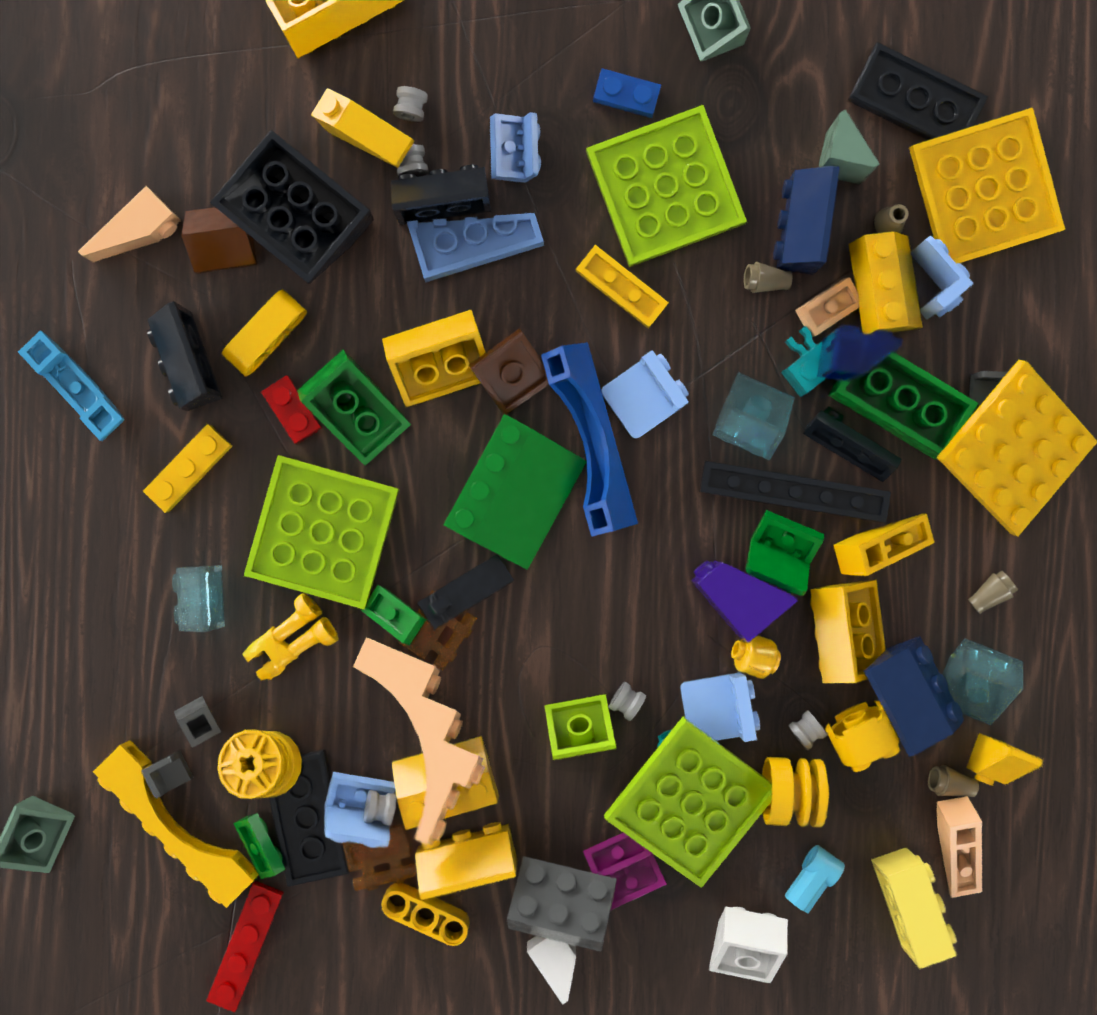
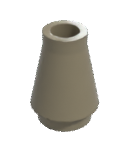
[874,204,909,233]
[744,262,792,293]
[968,570,1018,614]
[928,765,979,797]

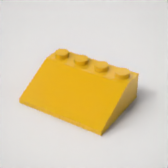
[265,0,404,59]

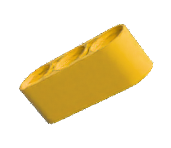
[222,289,307,377]
[381,882,470,946]

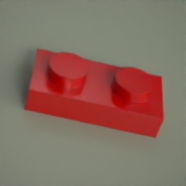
[261,375,323,445]

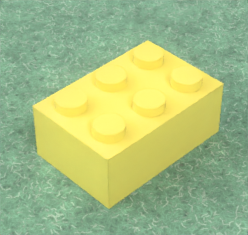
[871,848,957,969]

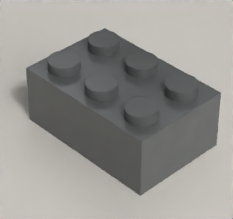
[507,856,617,952]

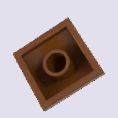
[181,207,257,274]

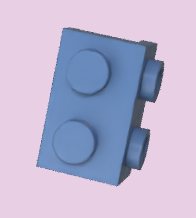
[490,112,541,182]

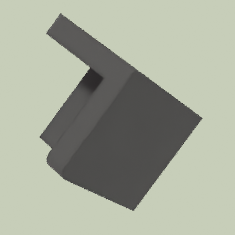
[969,371,1008,406]
[141,750,194,799]

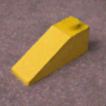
[311,88,414,168]
[833,514,934,576]
[966,733,1043,786]

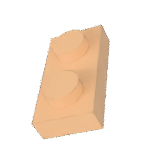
[795,277,860,337]

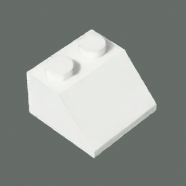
[709,907,788,983]

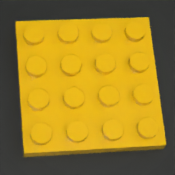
[909,107,1065,263]
[937,360,1097,537]

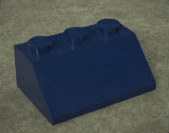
[773,166,840,275]
[864,636,964,757]

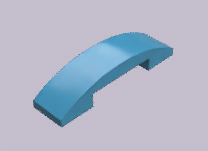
[18,330,125,441]

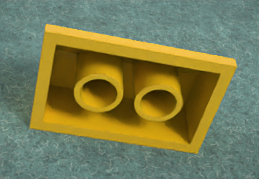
[849,232,923,336]
[382,310,486,408]
[810,580,886,683]
[392,736,499,830]
[415,822,518,900]

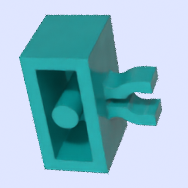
[781,326,857,397]

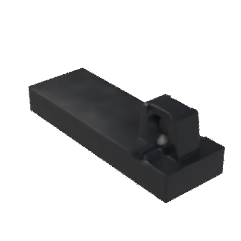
[803,406,902,482]
[417,554,514,631]

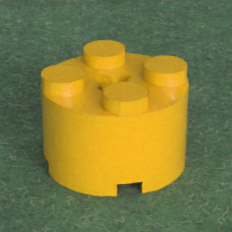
[825,701,900,772]

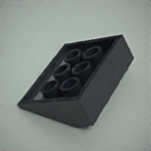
[210,130,374,285]

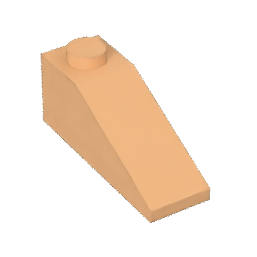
[78,186,181,262]
[937,796,982,898]

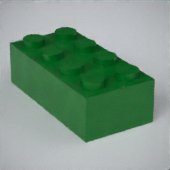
[828,337,978,460]

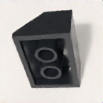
[391,164,491,225]
[147,301,223,411]

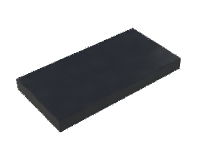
[847,42,988,140]
[269,749,350,887]

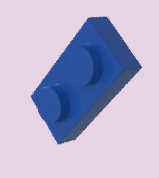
[593,68,661,118]

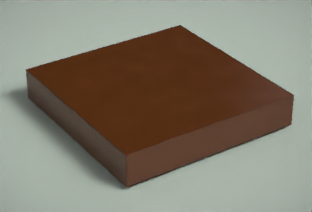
[468,329,549,415]

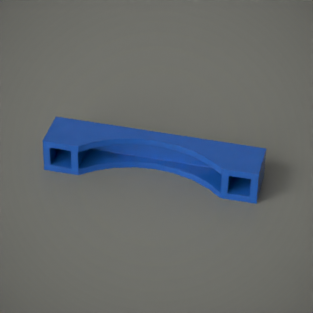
[541,342,638,537]

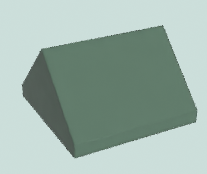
[677,0,751,61]
[818,110,879,184]
[0,796,75,873]

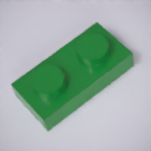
[361,585,427,645]
[233,813,285,879]

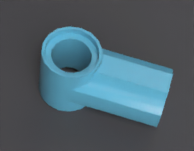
[785,845,845,913]

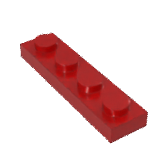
[206,880,284,1013]

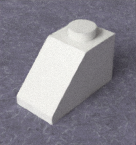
[527,936,576,1004]

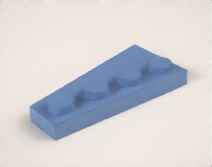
[407,213,544,282]

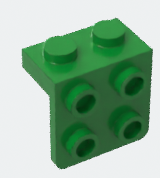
[745,510,824,596]

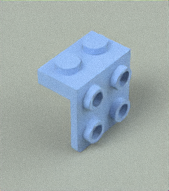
[911,236,974,320]
[601,350,689,439]
[680,672,760,742]
[324,772,395,848]

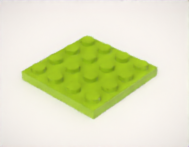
[586,105,747,267]
[244,455,400,610]
[604,716,772,888]

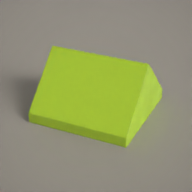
[544,694,616,760]

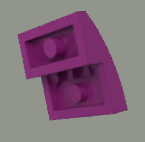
[583,833,667,910]

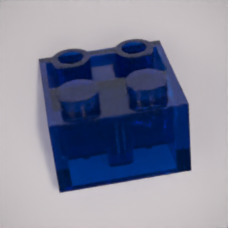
[817,326,903,382]

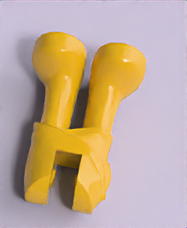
[242,593,339,680]

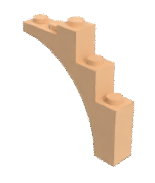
[353,637,484,845]

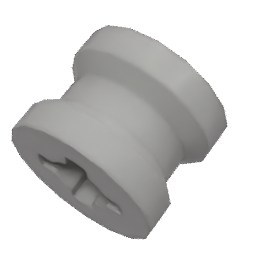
[393,86,428,122]
[397,144,429,177]
[608,682,646,721]
[788,710,827,751]
[364,790,396,826]

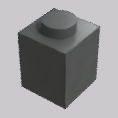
[174,696,221,748]

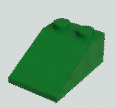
[297,349,411,466]

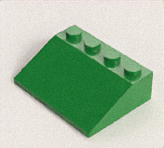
[443,414,587,570]

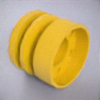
[218,730,302,799]
[762,757,829,827]

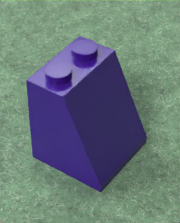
[691,560,797,643]

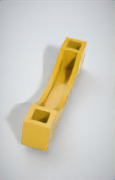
[93,740,258,908]

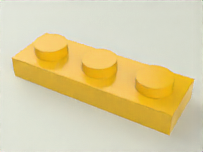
[576,245,669,329]
[143,424,232,513]

